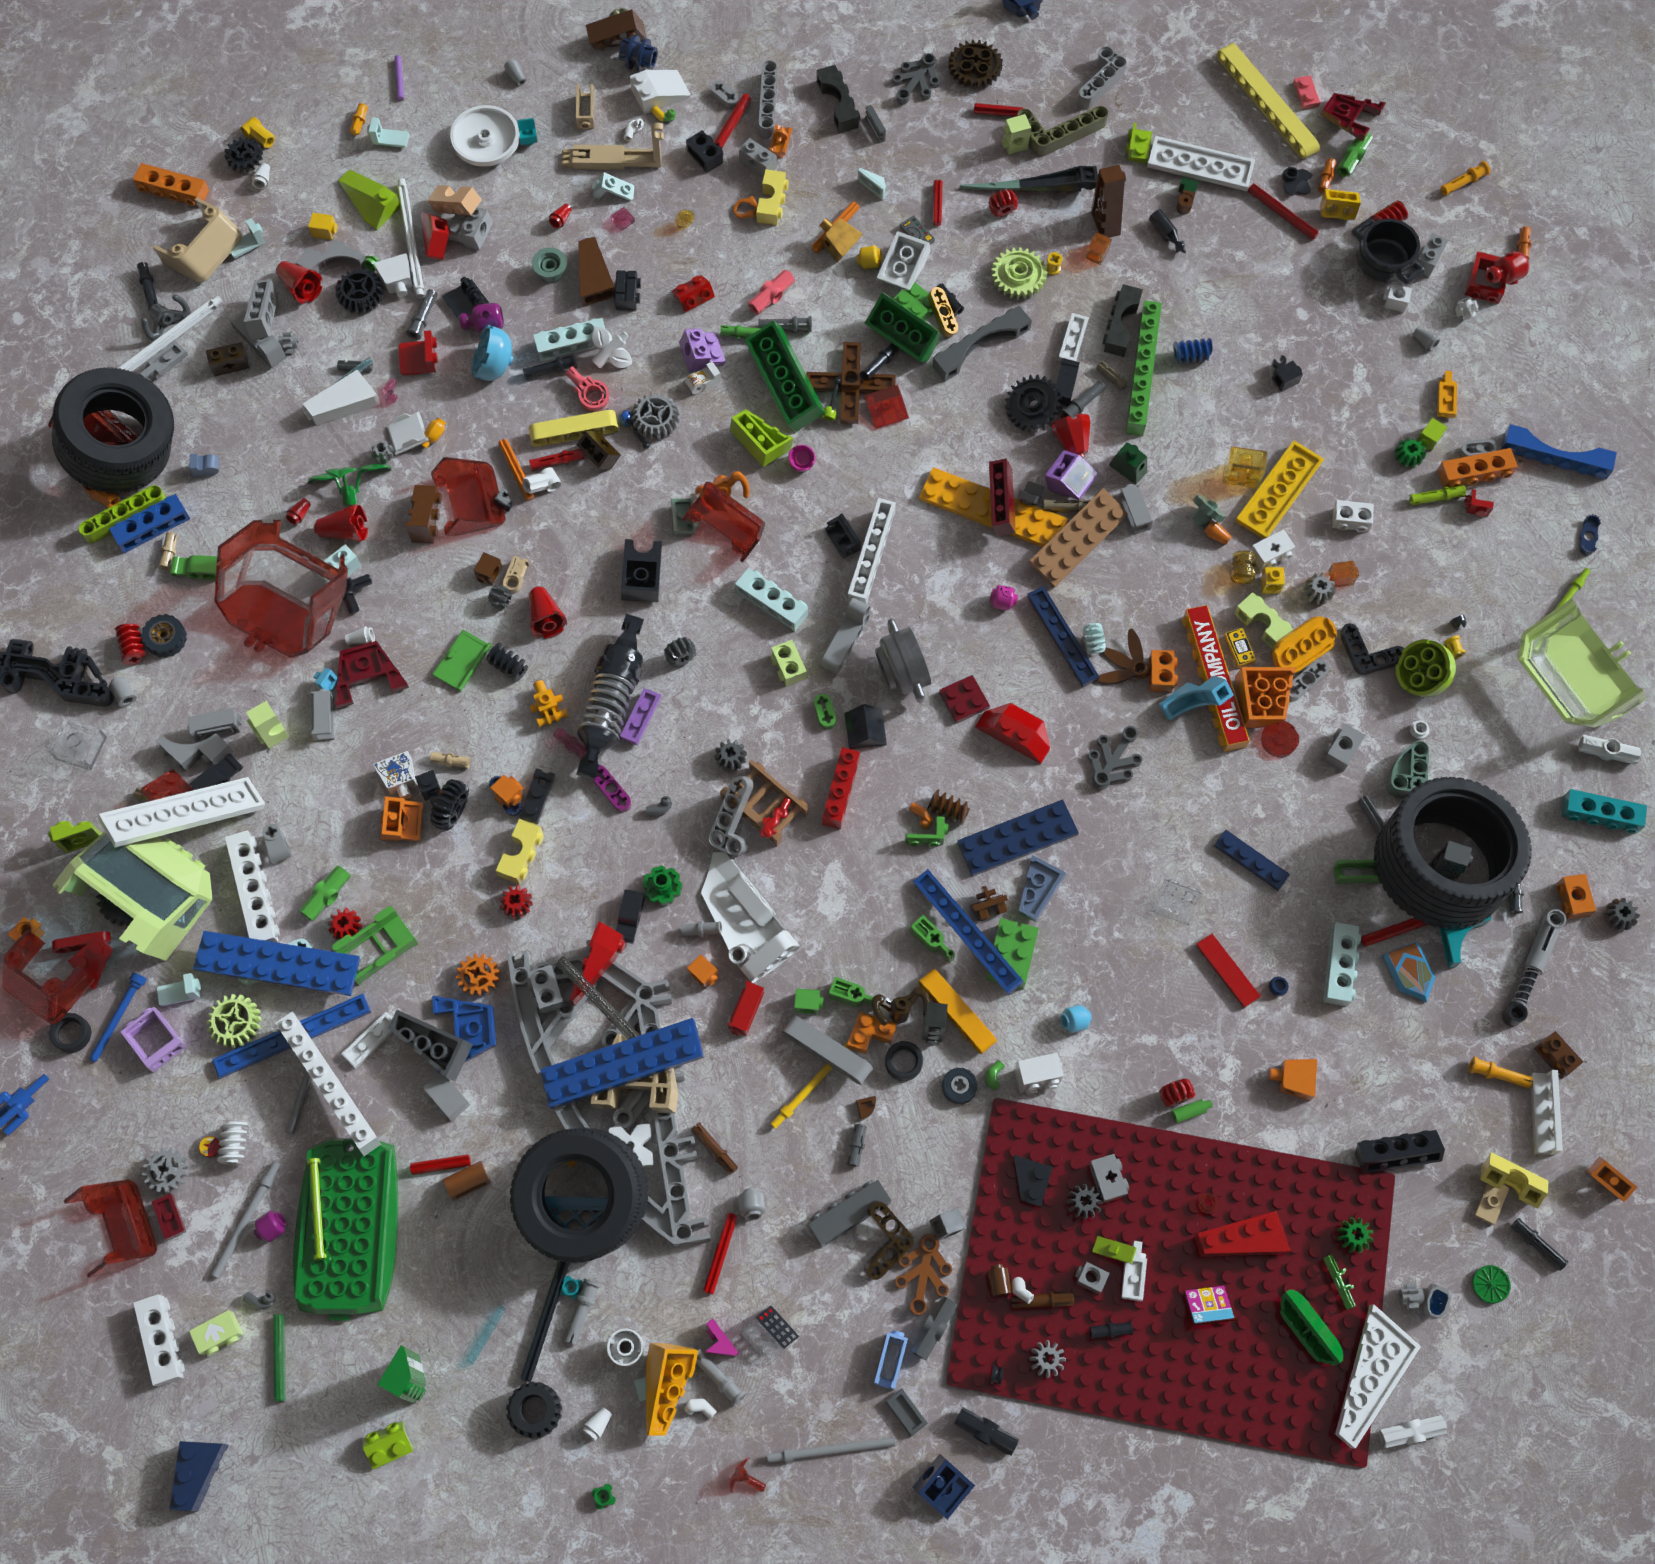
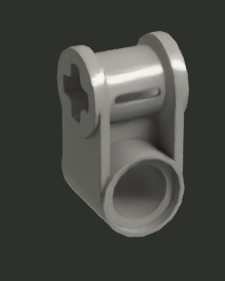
[262,824,292,863]

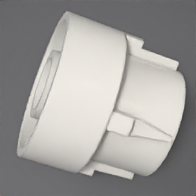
[607,1328,644,1367]

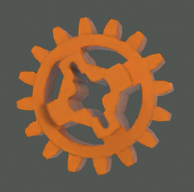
[456,953,500,997]

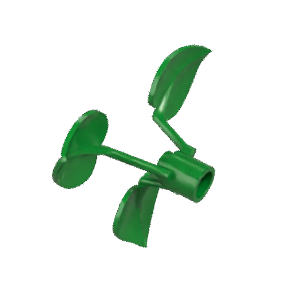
[308,464,391,505]

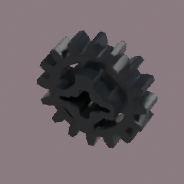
[224,137,263,173]

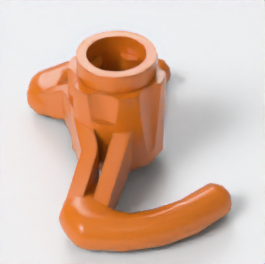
[695,471,750,513]

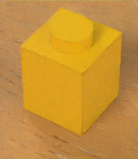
[308,212,338,240]

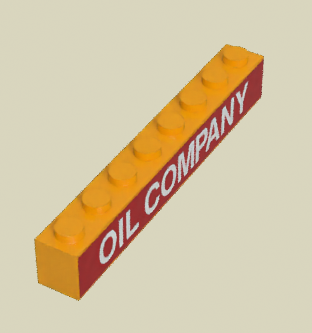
[1182,605,1250,752]

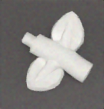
[592,326,632,368]

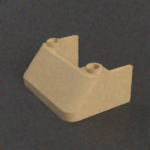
[153,198,243,282]

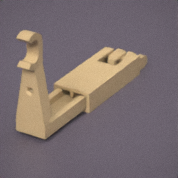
[561,123,664,170]

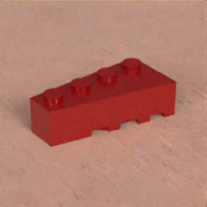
[1194,1211,1291,1257]

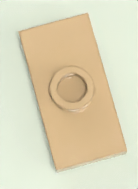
[1474,1183,1509,1225]

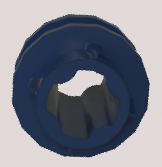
[619,35,658,72]

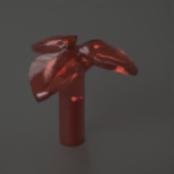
[729,1457,766,1493]

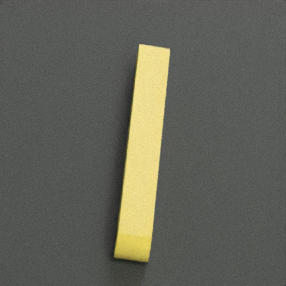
[1217,43,1320,159]

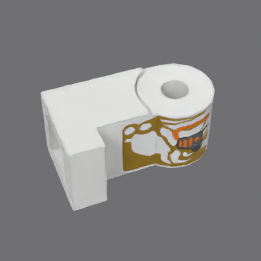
[685,361,721,394]

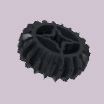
[335,268,384,314]
[430,779,469,831]

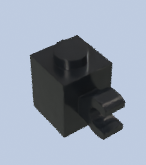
[1272,355,1303,392]
[415,770,441,806]

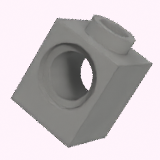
[1075,1262,1110,1295]

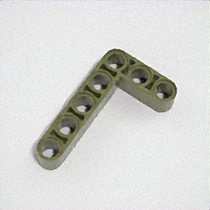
[1017,106,1108,157]

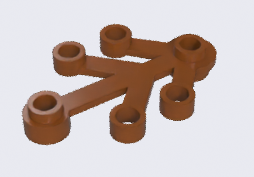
[895,1234,952,1316]

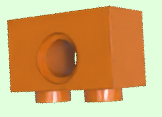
[1556,874,1596,919]
[1586,1156,1637,1202]

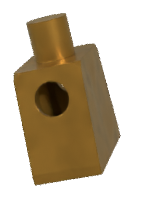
[819,218,863,263]

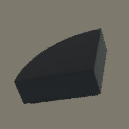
[493,488,512,512]

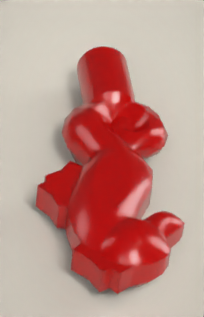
[760,798,791,838]

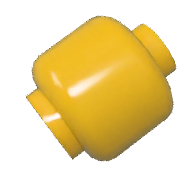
[856,245,883,270]

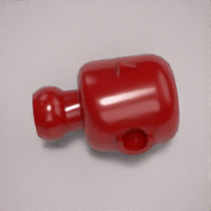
[1486,251,1530,285]

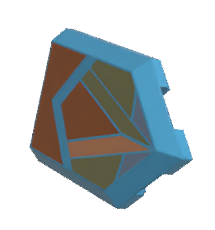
[1382,942,1435,1003]

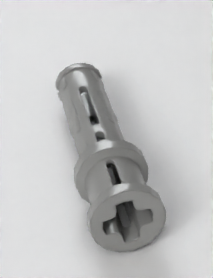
[564,1278,601,1345]
[696,1349,747,1407]

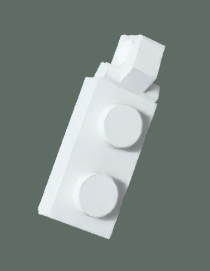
[1121,1241,1147,1302]

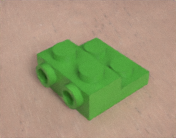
[893,282,939,321]

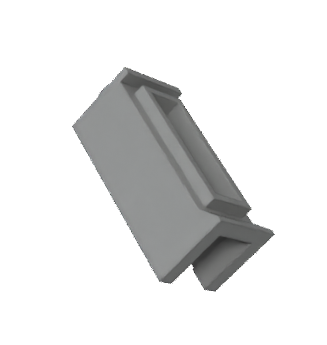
[1119,484,1153,534]
[311,689,334,741]
[188,708,243,741]

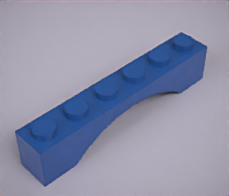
[1501,424,1617,479]

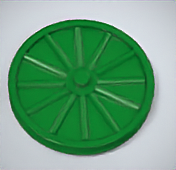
[1472,1265,1511,1304]

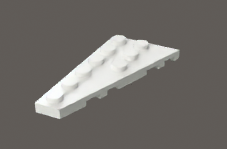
[1335,1304,1421,1448]

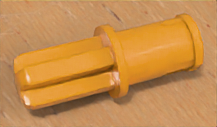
[350,103,368,136]

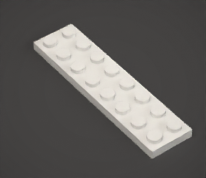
[98,777,265,847]

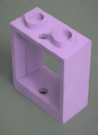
[120,1007,187,1072]

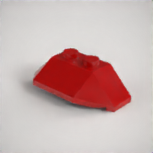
[975,703,1050,764]

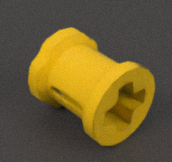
[1046,252,1063,275]
[1443,635,1467,659]

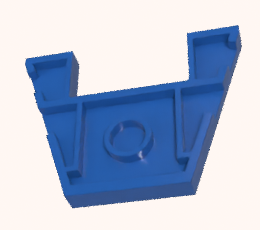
[432,996,496,1073]

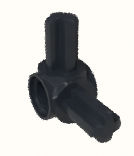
[335,574,372,614]

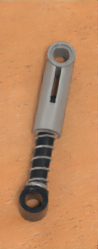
[1502,909,1566,1027]

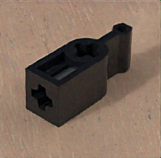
[1056,359,1080,406]
[190,753,243,790]
[616,889,645,944]

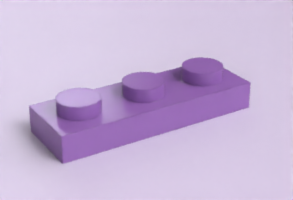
[620,688,662,746]

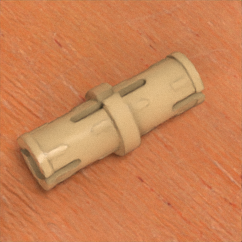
[158,532,178,570]
[430,751,470,769]

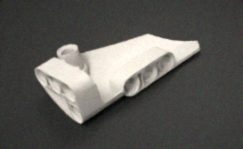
[701,852,800,983]

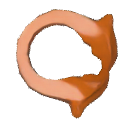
[733,196,758,219]

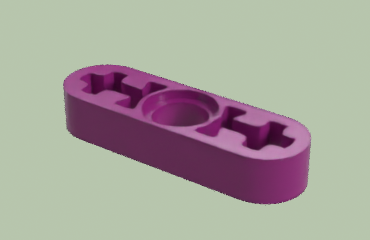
[592,765,631,812]

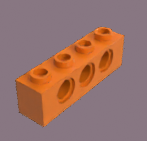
[133,163,209,206]
[1437,448,1518,488]

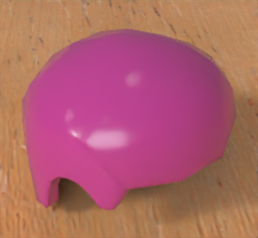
[788,445,816,472]

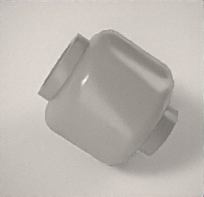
[737,1188,766,1221]

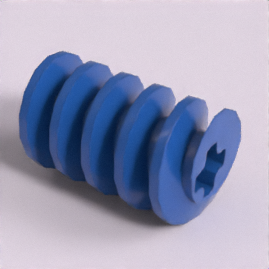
[1173,338,1213,364]

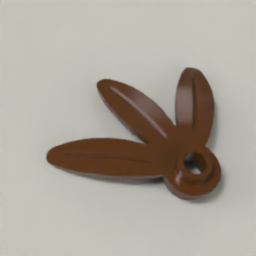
[1096,628,1151,684]

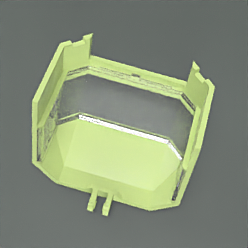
[1517,598,1647,728]

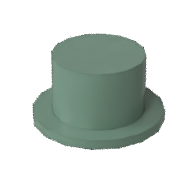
[532,247,567,283]

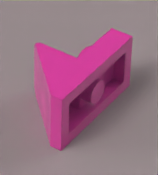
[705,1318,739,1357]

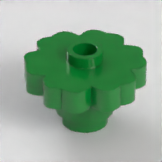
[642,865,683,906]

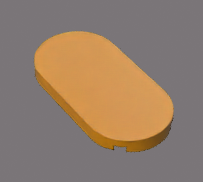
[1272,616,1337,673]

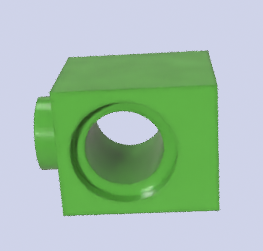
[795,989,824,1014]

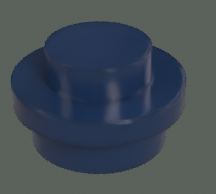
[1268,976,1289,996]

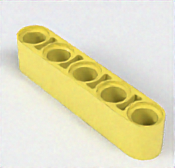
[528,410,618,447]

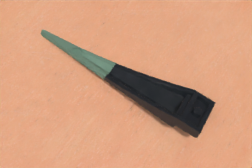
[959,166,1098,192]

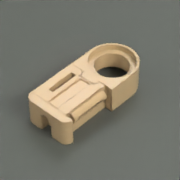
[503,556,530,594]

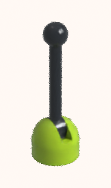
[821,378,841,421]

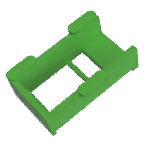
[332,906,418,985]

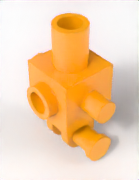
[529,680,568,728]

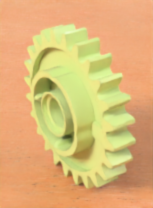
[991,247,1048,299]

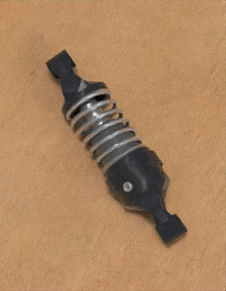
[576,613,644,780]

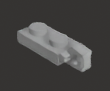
[140,341,188,381]

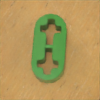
[814,694,836,730]

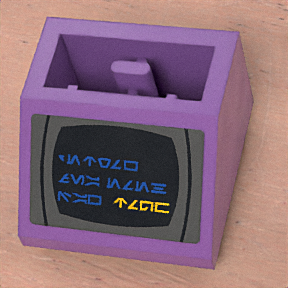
[1045,450,1098,500]

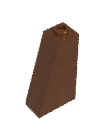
[578,236,615,307]

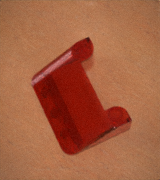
[431,457,506,536]

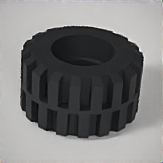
[506,1381,562,1439]

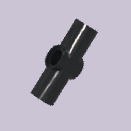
[954,1407,1019,1456]

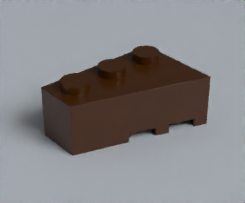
[586,9,647,50]
[405,485,442,543]

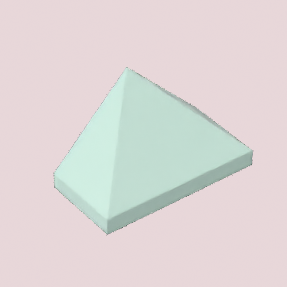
[858,168,886,200]

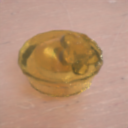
[675,209,694,230]

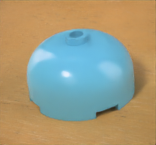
[471,325,513,381]

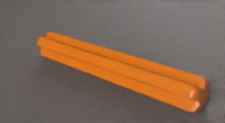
[811,201,859,253]
[498,439,535,501]

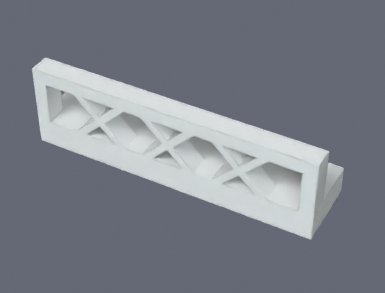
[1530,1070,1563,1155]

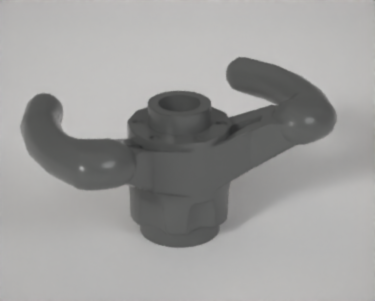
[141,294,191,341]

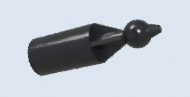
[1149,209,1186,253]

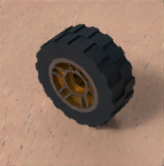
[141,614,187,658]

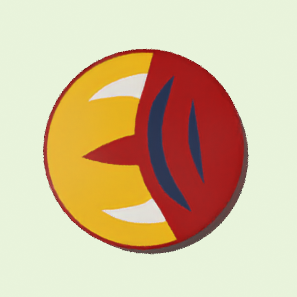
[199,1136,221,1158]

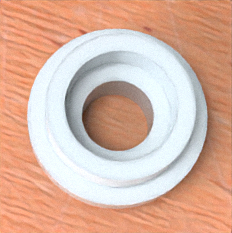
[1410,720,1429,739]

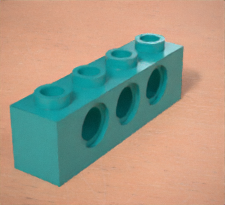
[1562,789,1647,833]

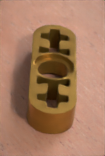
[928,287,958,337]

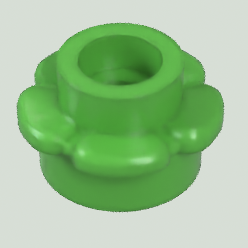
[363,255,379,272]

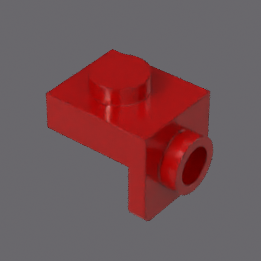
[1464,489,1494,517]

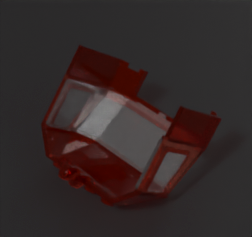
[214,520,348,658]

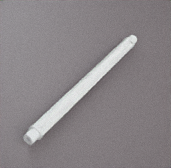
[397,178,424,299]
[117,296,223,371]

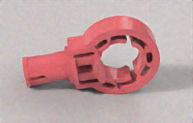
[565,367,609,412]

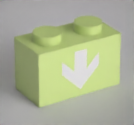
[189,1310,243,1357]

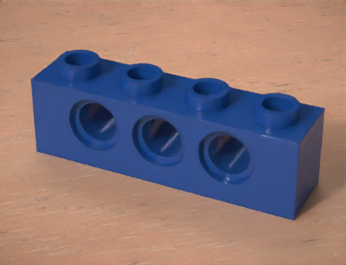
[109,494,190,553]

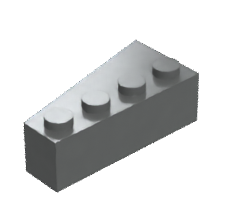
[388,1010,473,1081]

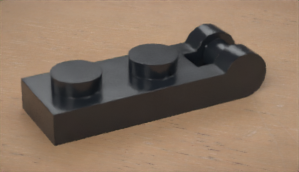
[519,768,555,824]

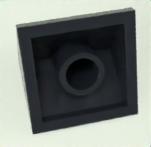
[844,704,887,749]

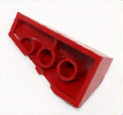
[569,921,626,1006]

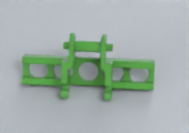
[1323,1255,1356,1310]

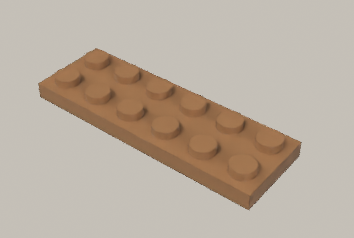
[1028,488,1128,588]

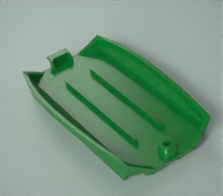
[293,1138,398,1321]

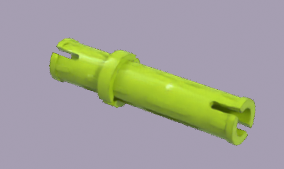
[1409,485,1466,506]

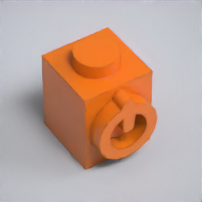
[490,775,524,808]

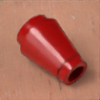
[549,204,572,229]
[285,498,311,525]

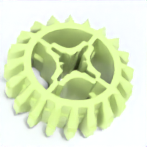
[206,994,262,1048]

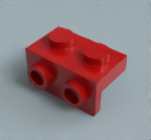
[671,275,715,312]

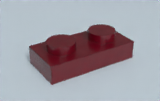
[152,1193,187,1241]

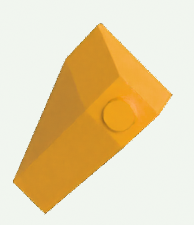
[646,1343,698,1436]

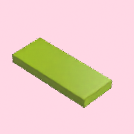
[1092,1236,1137,1264]

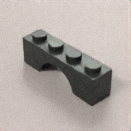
[816,65,861,133]
[1102,284,1143,357]

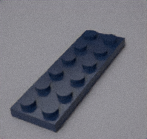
[957,799,1079,877]

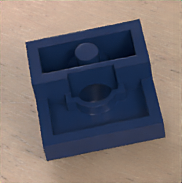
[912,1454,975,1520]

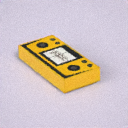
[1224,628,1256,668]

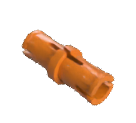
[1318,158,1337,193]
[1517,226,1532,260]

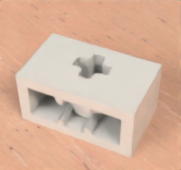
[1249,530,1295,570]

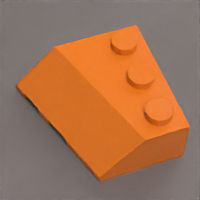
[1235,667,1296,728]

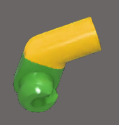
[651,106,676,122]

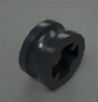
[990,1364,1004,1386]

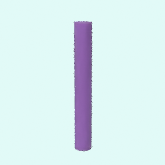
[394,55,404,101]

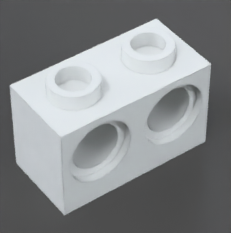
[1332,500,1374,532]

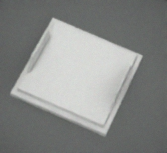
[387,411,429,455]

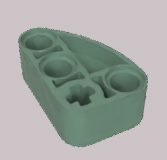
[1386,741,1429,798]

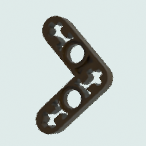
[864,1200,914,1280]

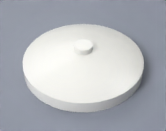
[450,105,520,166]

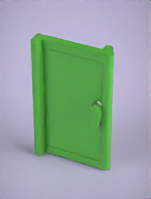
[432,630,491,692]

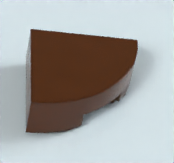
[856,1096,876,1121]

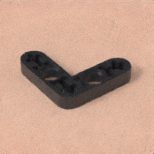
[1340,623,1404,675]

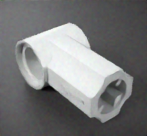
[522,467,562,494]

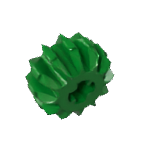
[1394,437,1426,469]
[1337,1217,1373,1253]

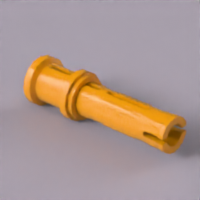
[1440,161,1491,196]
[1468,1056,1533,1089]

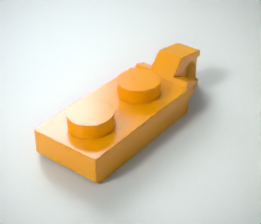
[1437,370,1458,418]

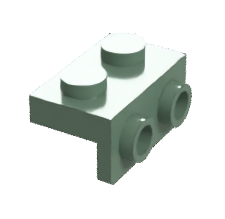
[670,494,700,535]

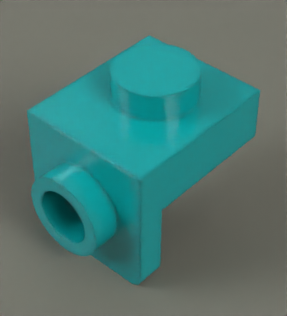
[517,118,538,145]

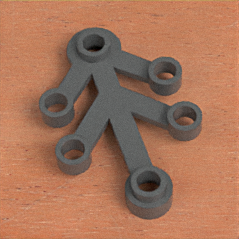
[892,53,940,105]
[1088,726,1143,790]

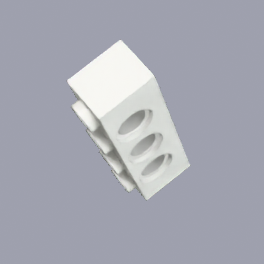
[133,1294,185,1387]

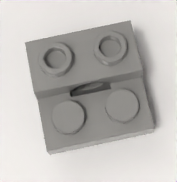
[448,207,493,250]

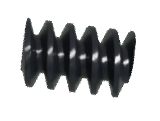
[486,642,528,682]

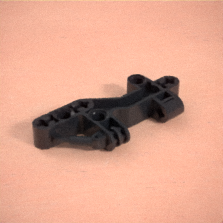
[0,639,114,707]

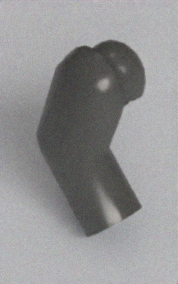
[646,796,672,816]
[243,1292,275,1310]

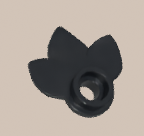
[1282,167,1313,196]

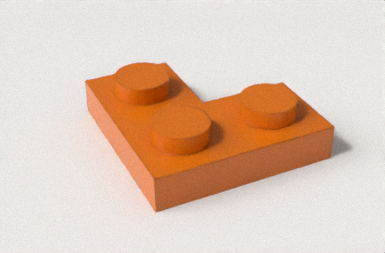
[846,1011,897,1054]

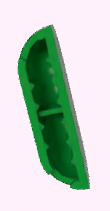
[1280,1290,1343,1366]

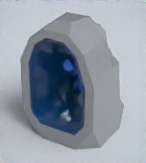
[1423,1284,1452,1320]

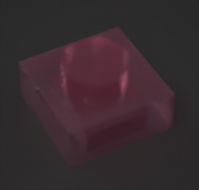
[610,207,635,231]

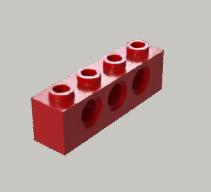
[822,747,860,829]

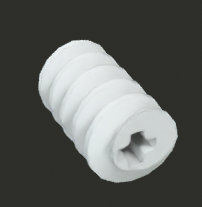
[217,1121,248,1166]

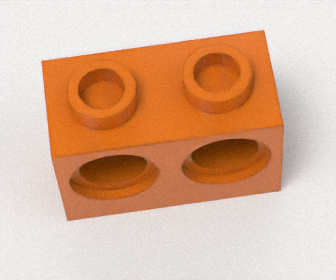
[1149,650,1178,693]

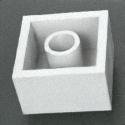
[1014,1053,1063,1095]

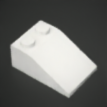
[630,70,691,115]
[877,231,930,291]

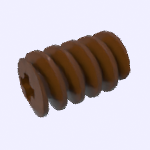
[927,789,970,825]

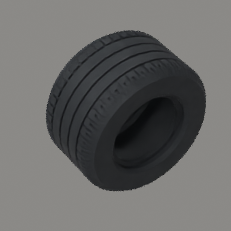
[52,367,174,493]
[510,1128,648,1263]

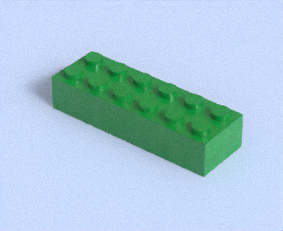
[744,320,826,432]

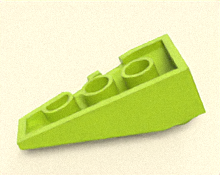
[338,169,401,230]

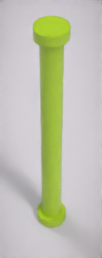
[307,1158,327,1260]

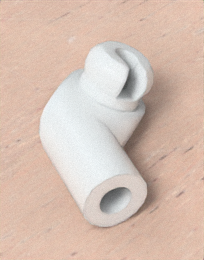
[624,119,644,141]
[684,1399,717,1419]

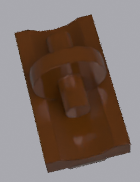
[970,886,1008,920]

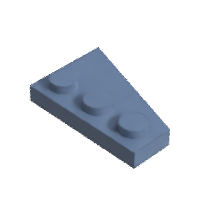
[1019,855,1066,922]

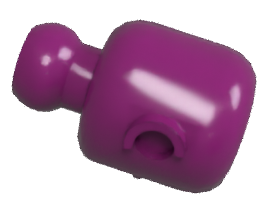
[459,303,504,334]

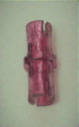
[553,727,587,759]

